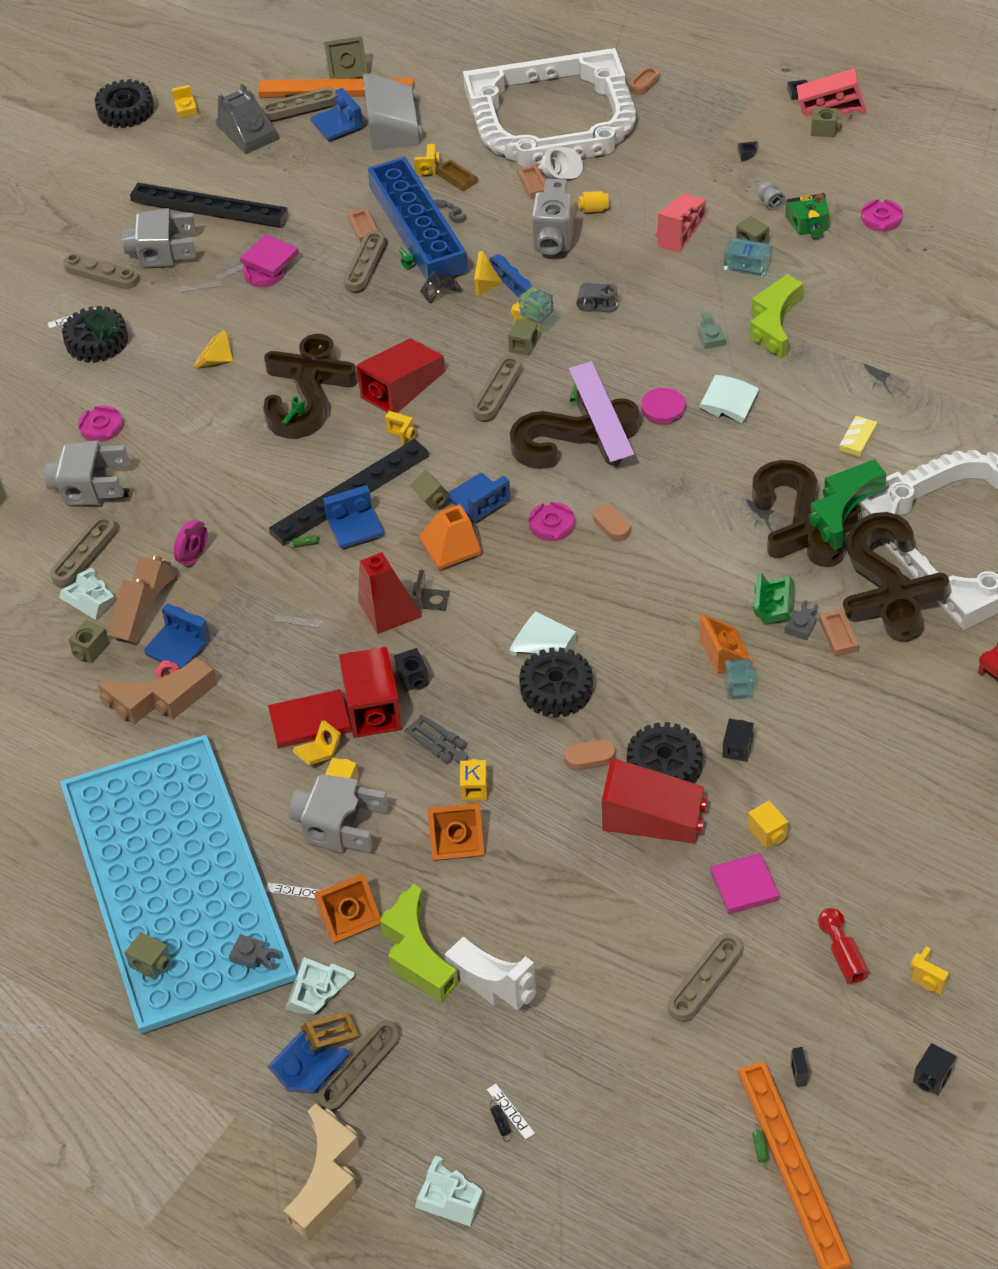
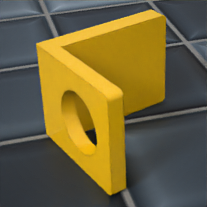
[293,720,341,765]

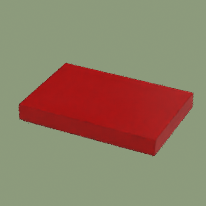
[268,689,351,748]

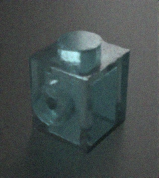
[518,286,553,324]
[724,659,757,699]

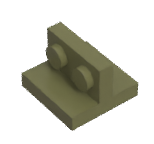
[324,36,368,79]

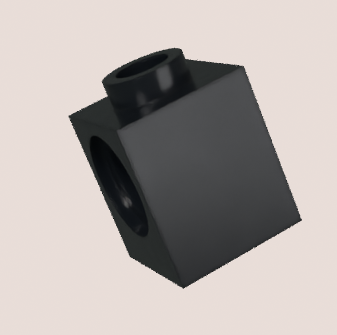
[394,648,429,692]
[722,718,754,762]
[913,1043,957,1096]

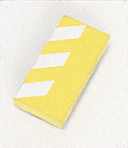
[839,416,877,457]

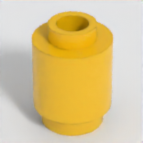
[578,191,609,213]

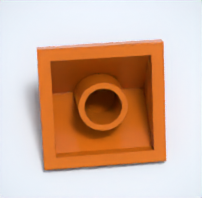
[699,614,753,674]
[427,803,485,860]
[314,873,381,943]

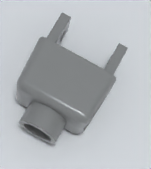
[532,179,574,255]
[122,208,196,268]
[44,440,130,506]
[289,774,388,853]

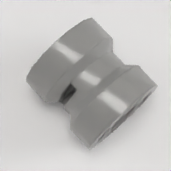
[758,181,785,210]

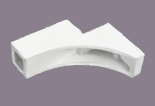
[445,937,536,1010]

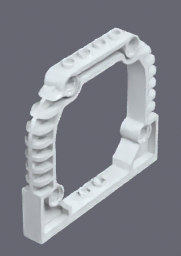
[463,48,636,167]
[859,450,998,630]

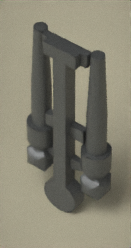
[404,714,468,764]

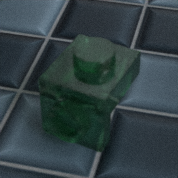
[83,307,120,341]

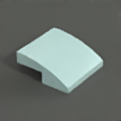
[699,375,759,423]

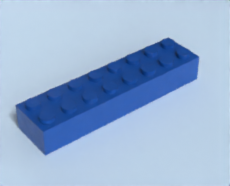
[367,157,468,284]

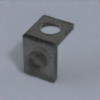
[420,271,463,304]
[413,570,450,611]

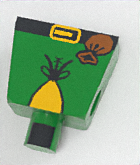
[785,193,829,238]

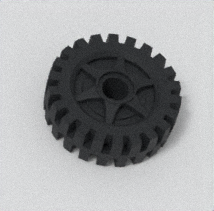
[95,79,154,128]
[62,306,128,363]
[519,647,593,718]
[627,722,703,784]

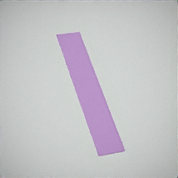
[569,361,634,462]

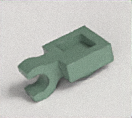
[698,311,726,349]

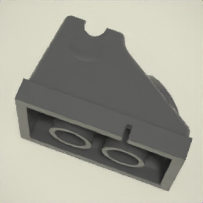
[215,84,279,154]

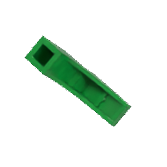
[809,459,887,550]

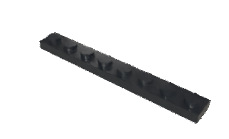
[130,182,288,227]
[269,439,429,547]

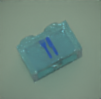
[724,237,772,277]

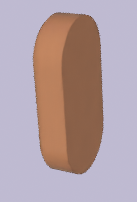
[629,67,659,95]
[593,504,630,541]
[564,740,615,770]

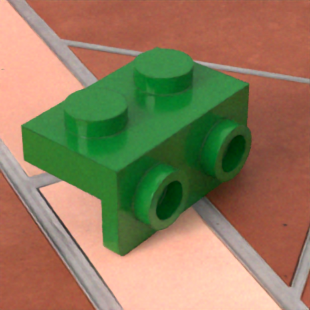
[753,573,794,625]

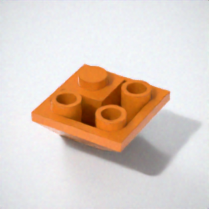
[419,504,481,570]

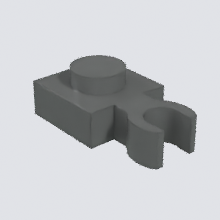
[784,600,818,641]
[229,934,280,970]

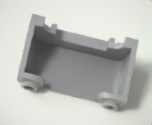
[363,73,422,150]

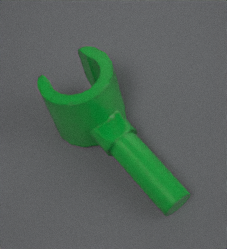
[398,248,415,269]
[282,396,305,425]

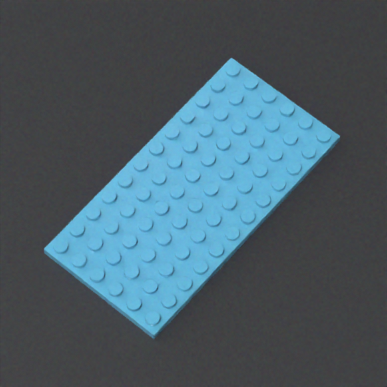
[60,735,297,1034]

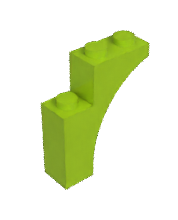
[749,274,803,358]
[380,884,458,1003]

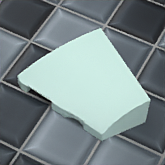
[59,568,114,620]
[509,611,576,656]
[285,957,355,1014]
[415,1155,483,1226]

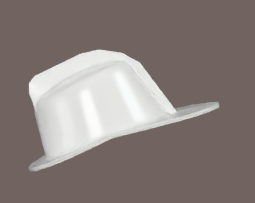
[538,147,583,179]

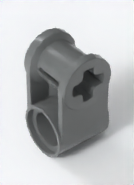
[576,283,619,313]

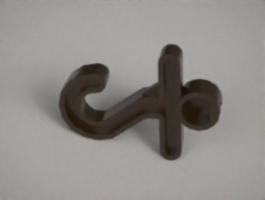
[263,334,358,439]
[509,390,639,469]
[752,460,861,567]
[843,512,952,641]

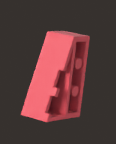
[797,68,867,116]
[656,193,706,253]

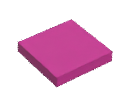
[240,234,299,277]
[710,853,779,914]

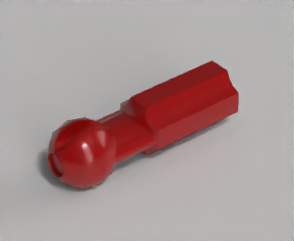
[818,908,869,985]

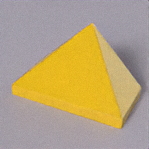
[474,251,503,296]
[193,330,233,369]

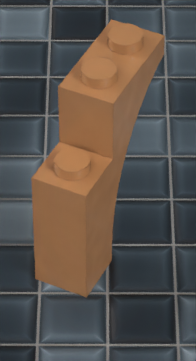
[107,554,178,644]
[98,657,217,725]

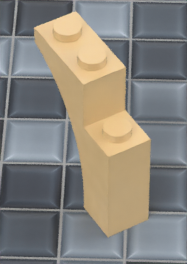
[284,1103,360,1241]

